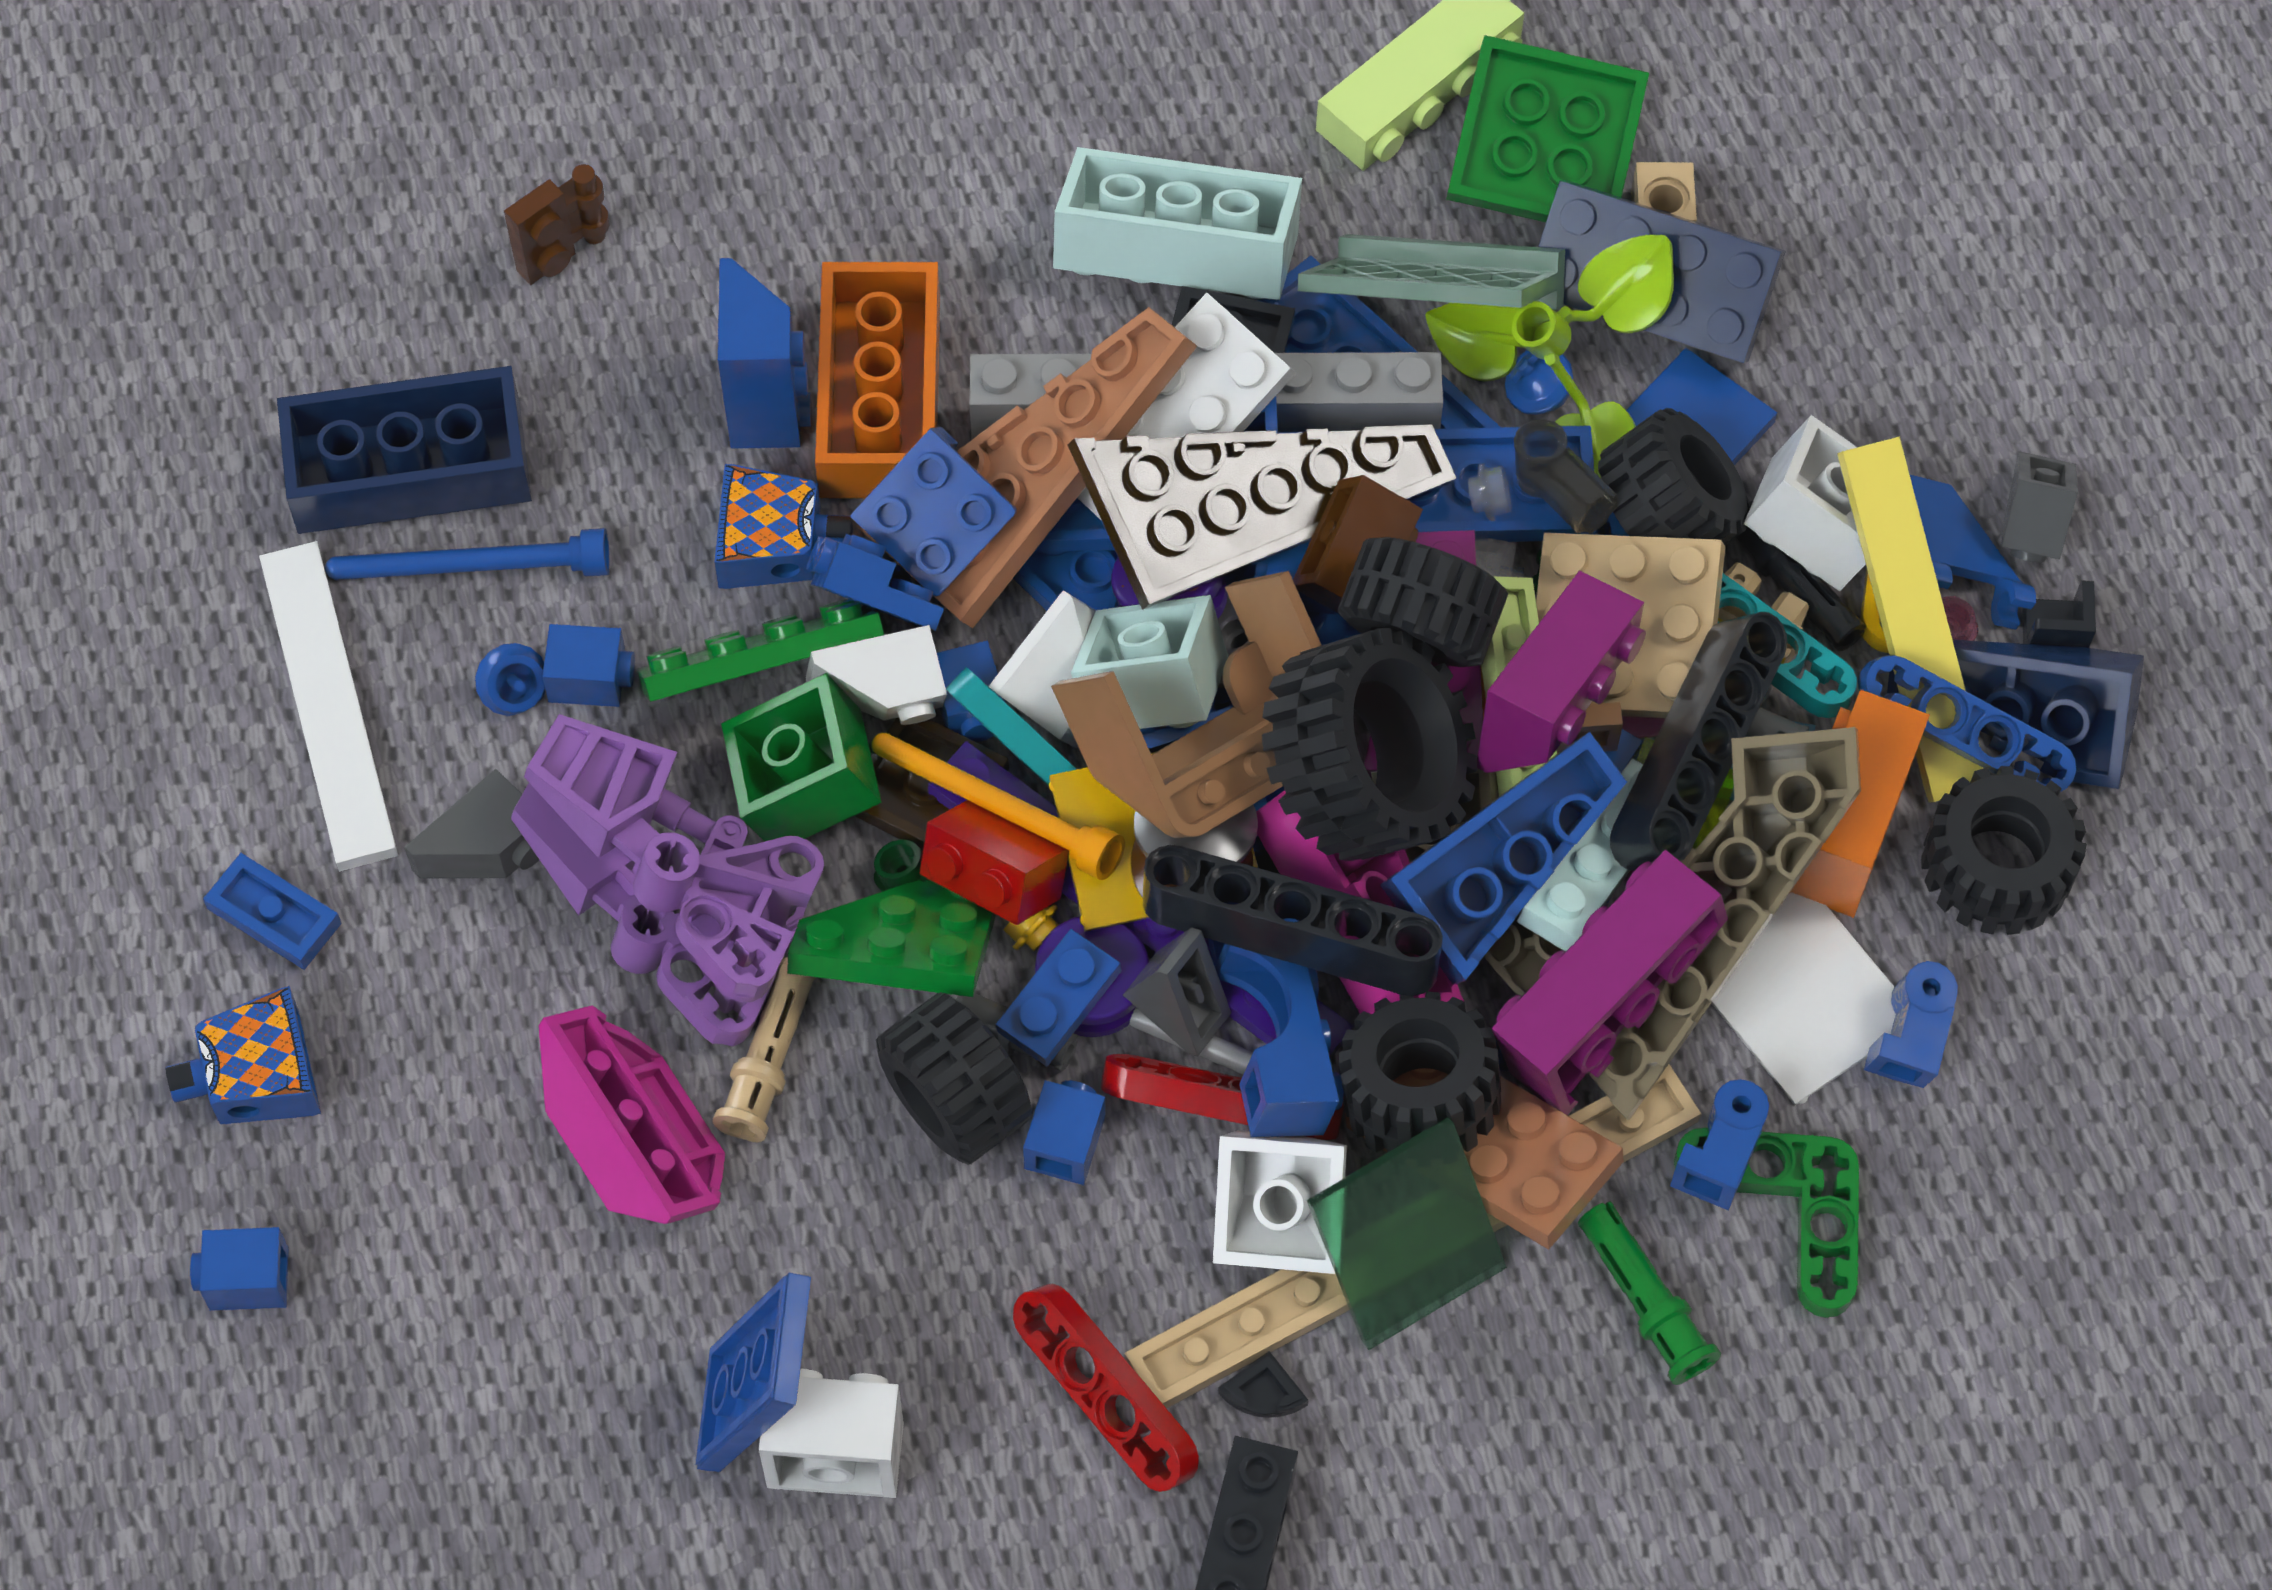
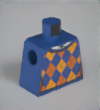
[714,464,853,589]
[165,986,321,1124]

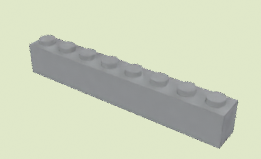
[970,352,1443,440]

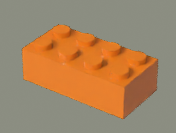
[815,262,940,498]

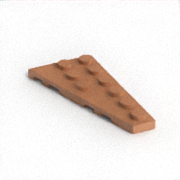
[856,307,1197,628]

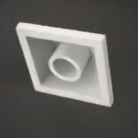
[988,590,1096,748]
[806,625,947,725]
[1213,1130,1347,1274]

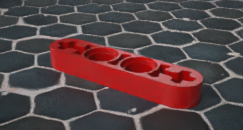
[1100,1054,1344,1140]
[1013,1283,1199,1492]

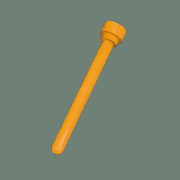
[871,733,1125,880]

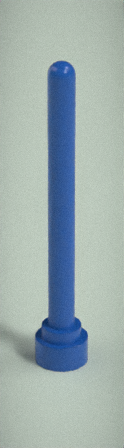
[325,528,609,580]

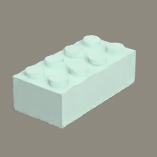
[1053,147,1302,300]

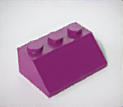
[1477,570,1646,773]

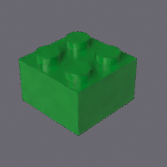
[721,673,882,842]

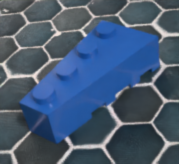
[1380,732,1627,985]

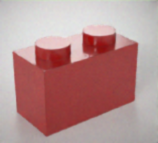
[919,800,1069,925]

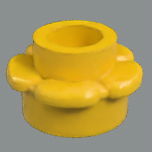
[1003,904,1059,951]

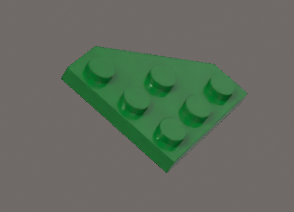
[787,879,996,997]

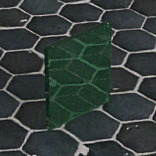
[1307,1117,1507,1350]

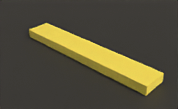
[1837,436,1983,802]

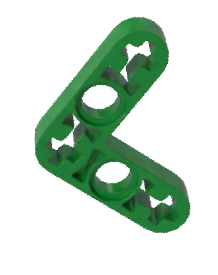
[1674,1127,1859,1318]

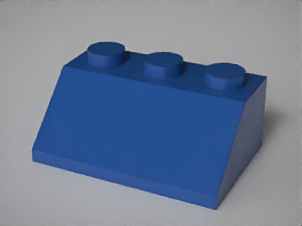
[718,258,812,449]

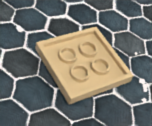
[1536,533,1725,718]

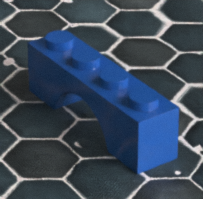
[1208,901,1343,1137]

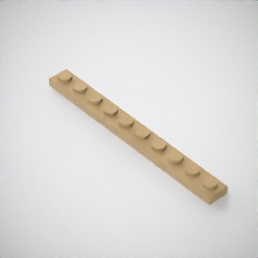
[1124,1064,1701,1408]

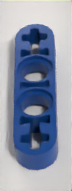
[1858,655,2076,792]

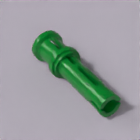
[1578,1201,1721,1385]

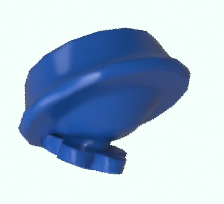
[1504,350,1573,415]
[475,643,545,716]

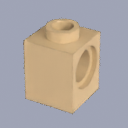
[1631,162,1697,222]

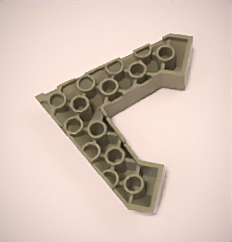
[1371,727,1861,1120]

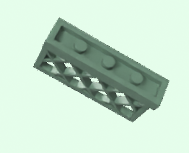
[1298,234,1565,310]

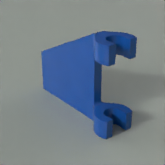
[1909,474,2036,630]

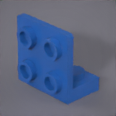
[850,427,1017,596]

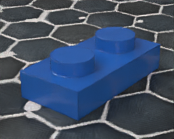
[203,852,342,970]
[995,929,1122,1067]

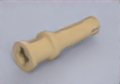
[713,957,816,1142]

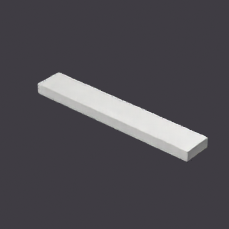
[259,541,398,872]

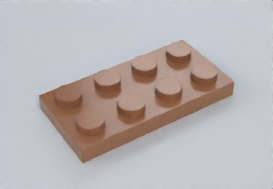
[1345,1069,1624,1250]

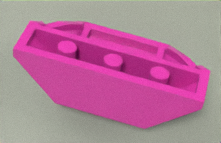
[538,1005,725,1224]

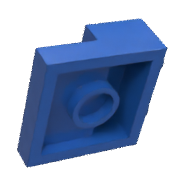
[806,534,944,631]

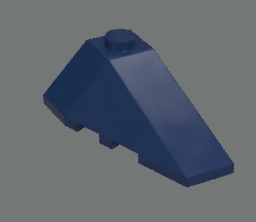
[1887,640,2144,789]

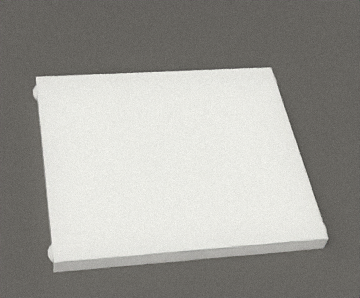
[1711,892,1896,1106]

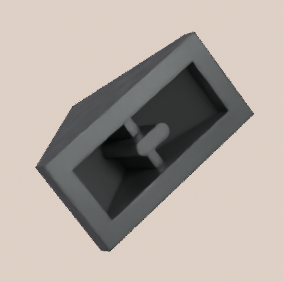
[1123,927,1231,1057]

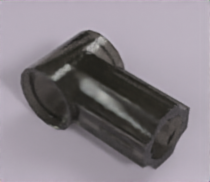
[1514,419,1618,534]

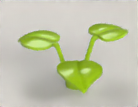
[1425,235,1674,502]

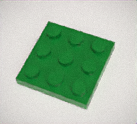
[1446,35,1649,222]

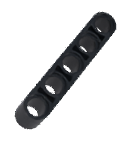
[1610,612,1787,871]
[1142,845,1443,996]

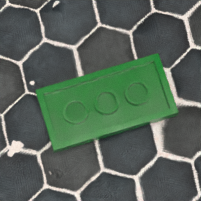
[636,599,884,702]

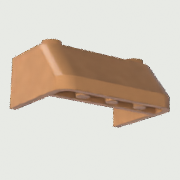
[1051,571,1322,838]

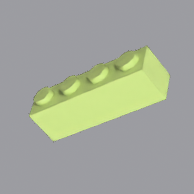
[1316,0,1524,171]

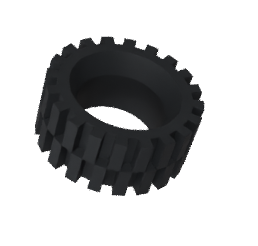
[1262,628,1477,861]

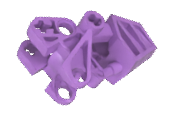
[511,714,824,1046]

